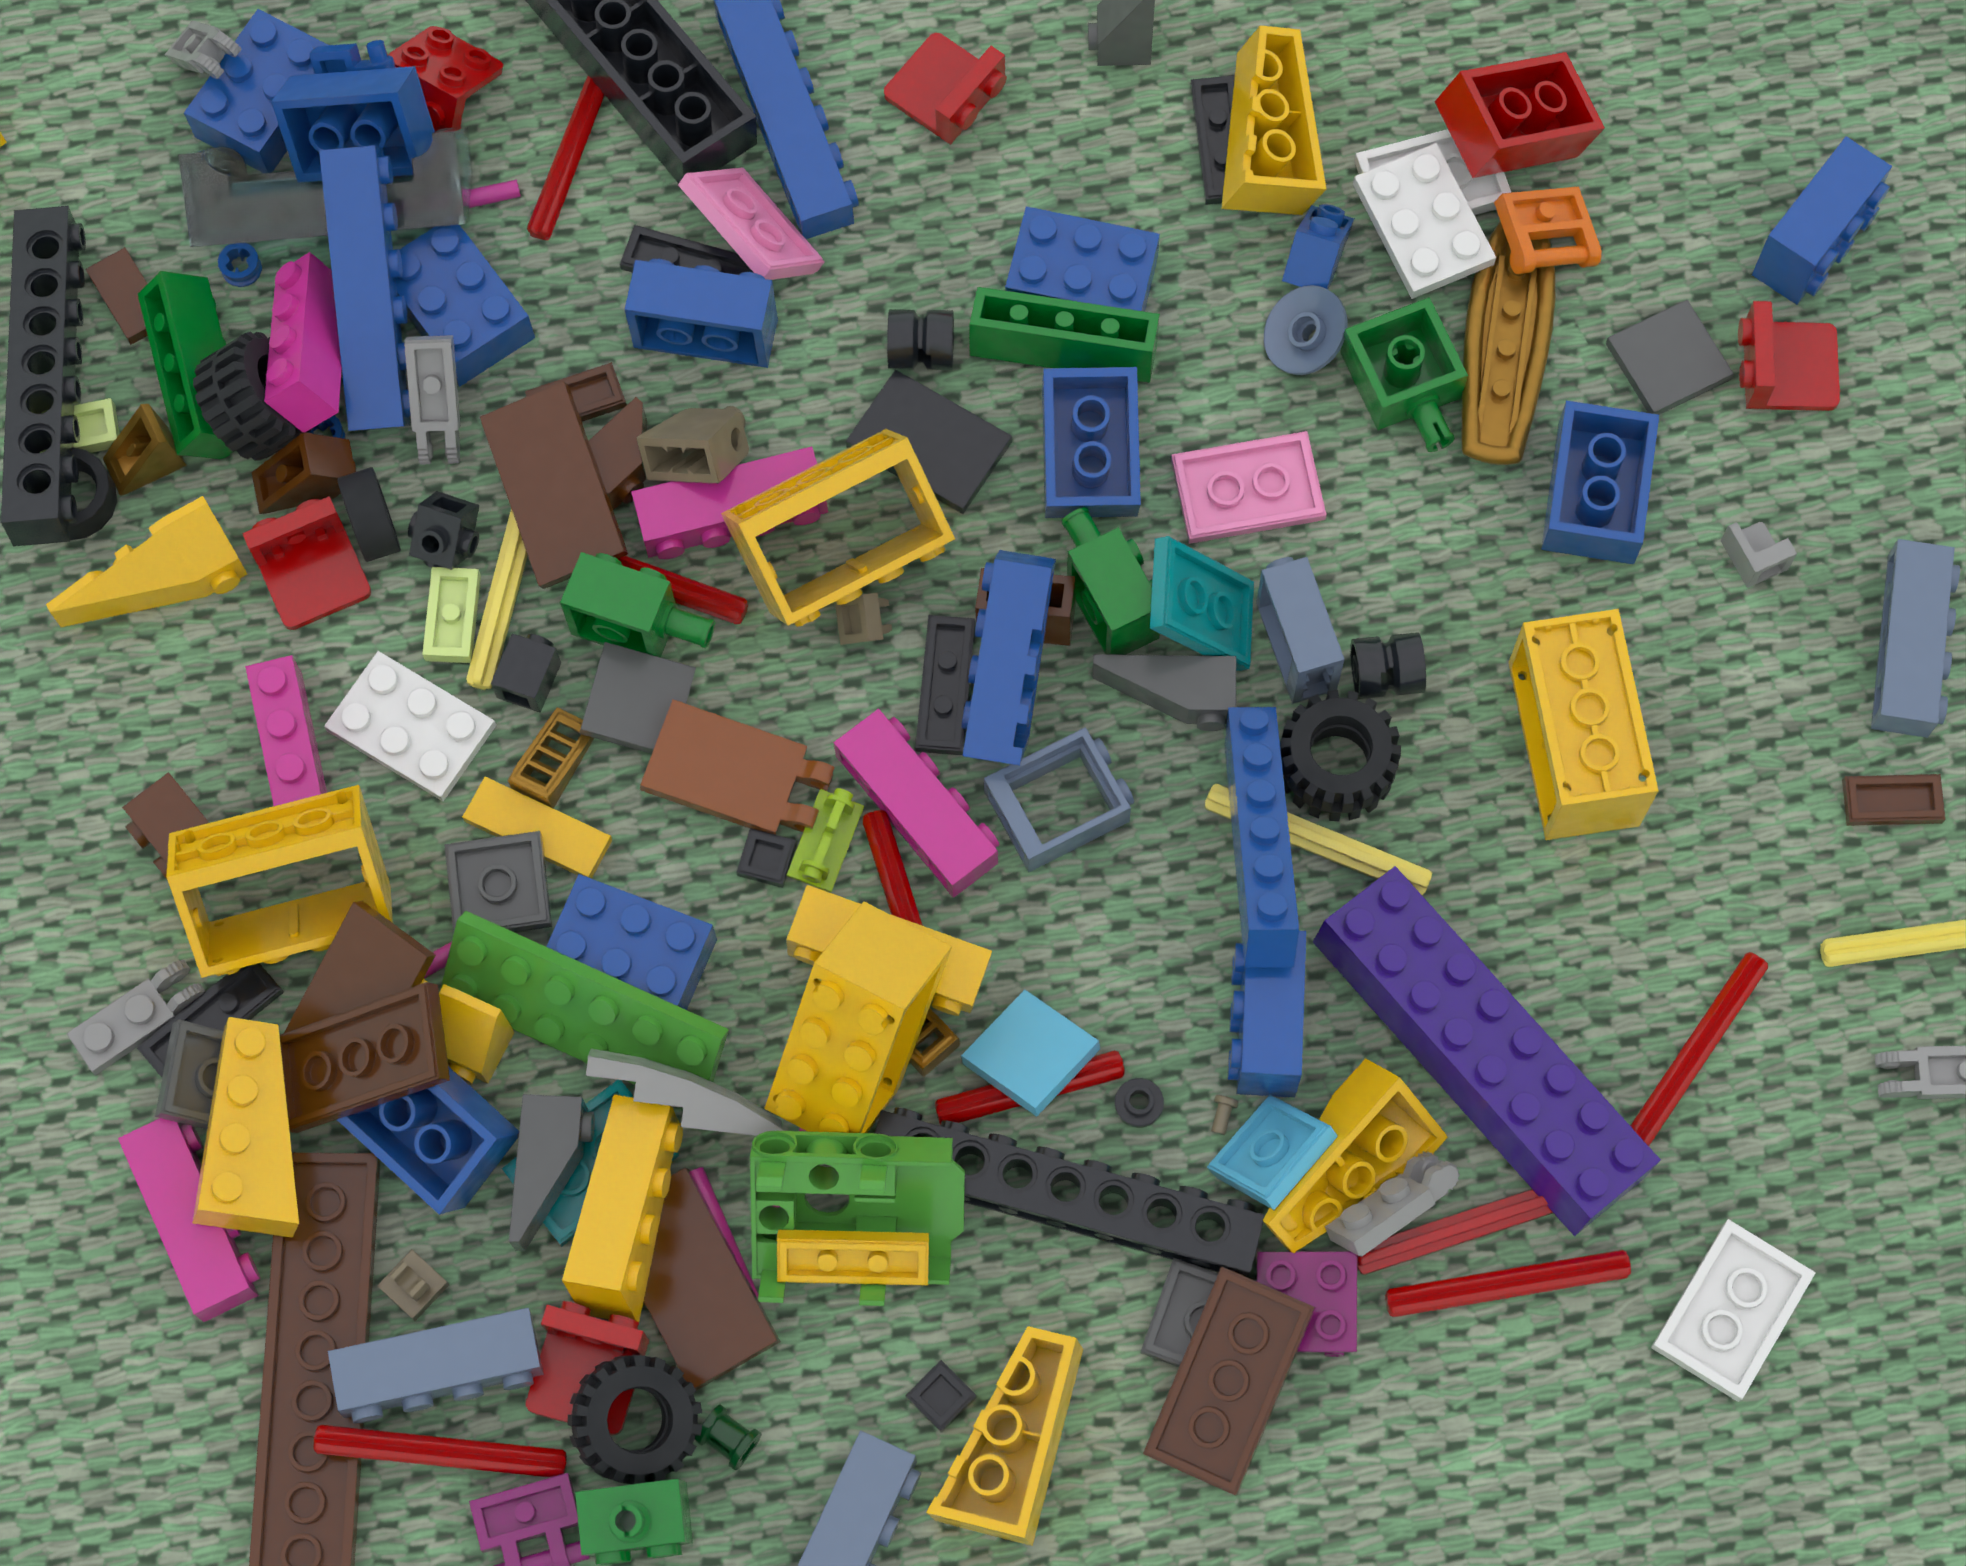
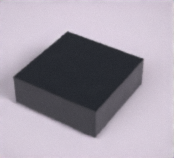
[736,828,797,888]
[905,1360,977,1433]

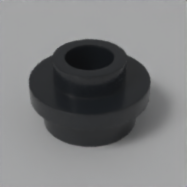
[1115,1078,1164,1128]

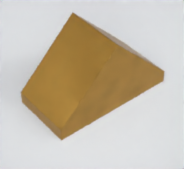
[103,404,187,496]

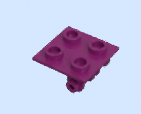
[1257,1251,1357,1357]

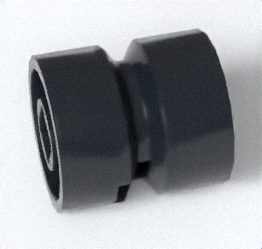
[887,309,954,370]
[1350,632,1426,700]

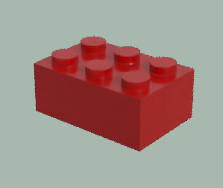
[1434,52,1605,178]

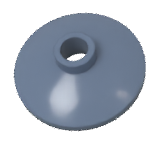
[1264,285,1348,375]

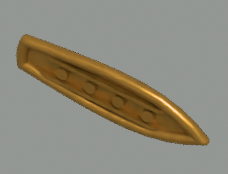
[1462,222,1556,465]

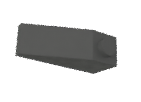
[1088,0,1155,66]
[1093,654,1236,731]
[509,1094,595,1251]

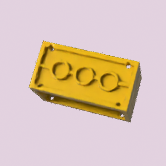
[721,429,955,627]
[1508,609,1659,840]
[166,785,393,978]
[764,902,952,1133]

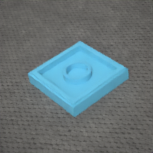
[961,990,1100,1117]
[1207,1095,1338,1210]

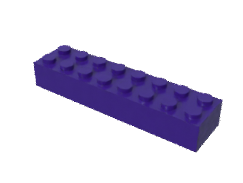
[1313,866,1661,1237]

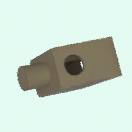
[636,406,749,483]

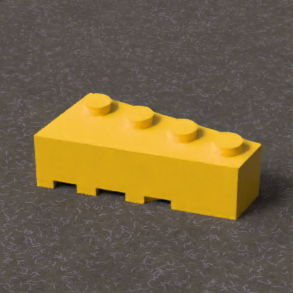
[1221,25,1326,215]
[786,885,992,1016]
[192,1017,299,1238]
[562,1095,683,1322]
[926,1326,1083,1546]

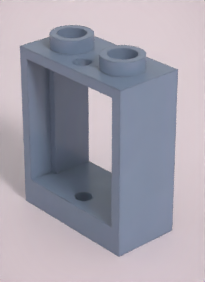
[1256,557,1344,704]
[984,727,1134,873]

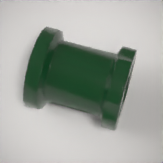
[694,1404,762,1470]

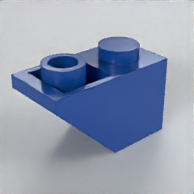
[1282,204,1355,289]

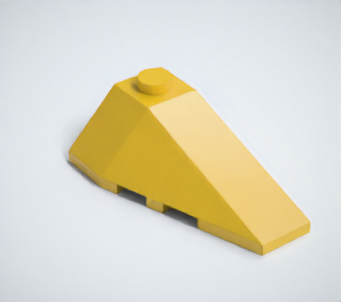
[46,496,248,627]
[421,979,515,1085]
[1262,1058,1448,1253]

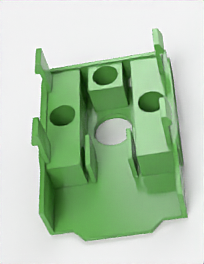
[750,1131,965,1306]

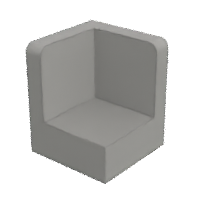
[1721,522,1797,588]

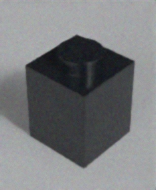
[491,633,561,713]

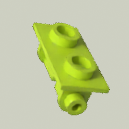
[786,788,864,893]

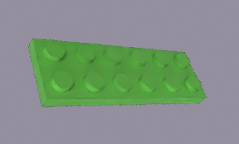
[440,911,729,1085]

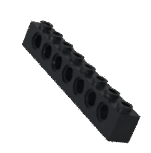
[1,206,86,547]
[875,1107,1265,1278]

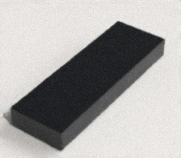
[1190,75,1235,205]
[620,225,754,275]
[915,615,975,755]
[137,963,284,1077]

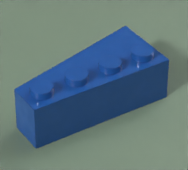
[962,550,1056,766]

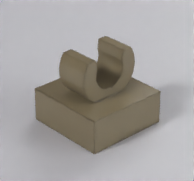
[835,592,892,645]
[377,1249,450,1321]

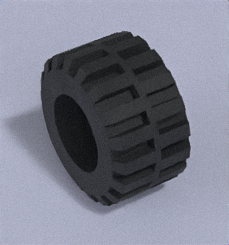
[193,331,313,461]
[1280,690,1401,822]
[568,1355,702,1484]

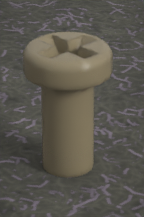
[1211,1095,1238,1135]

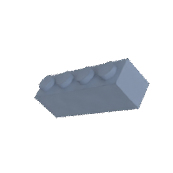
[1871,539,1960,738]
[328,1308,544,1423]
[798,1430,921,1566]

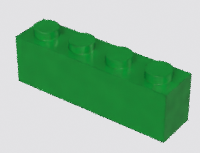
[138,271,233,459]
[969,287,1160,383]

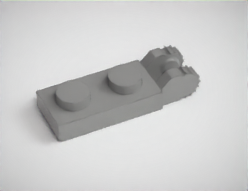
[165,20,242,79]
[404,335,461,465]
[66,959,206,1076]
[1875,1046,1966,1099]
[1325,1151,1460,1257]

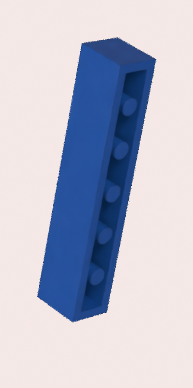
[713,0,859,240]
[319,145,411,431]
[1225,707,1299,968]

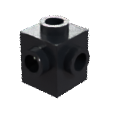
[408,491,480,570]

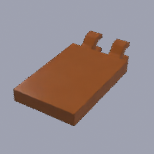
[640,699,835,835]

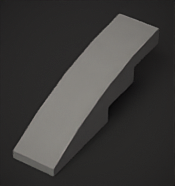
[586,1048,782,1136]

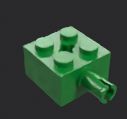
[1340,297,1468,452]
[1062,507,1160,655]
[560,552,716,658]
[575,1479,693,1565]

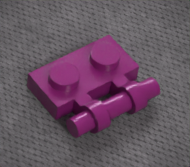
[469,1473,590,1566]

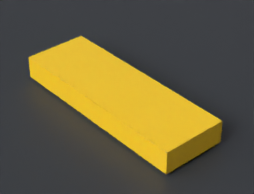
[462,777,612,879]
[777,1229,929,1285]

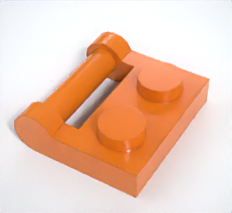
[1494,186,1602,274]

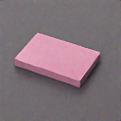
[678,167,824,280]
[1171,431,1326,544]

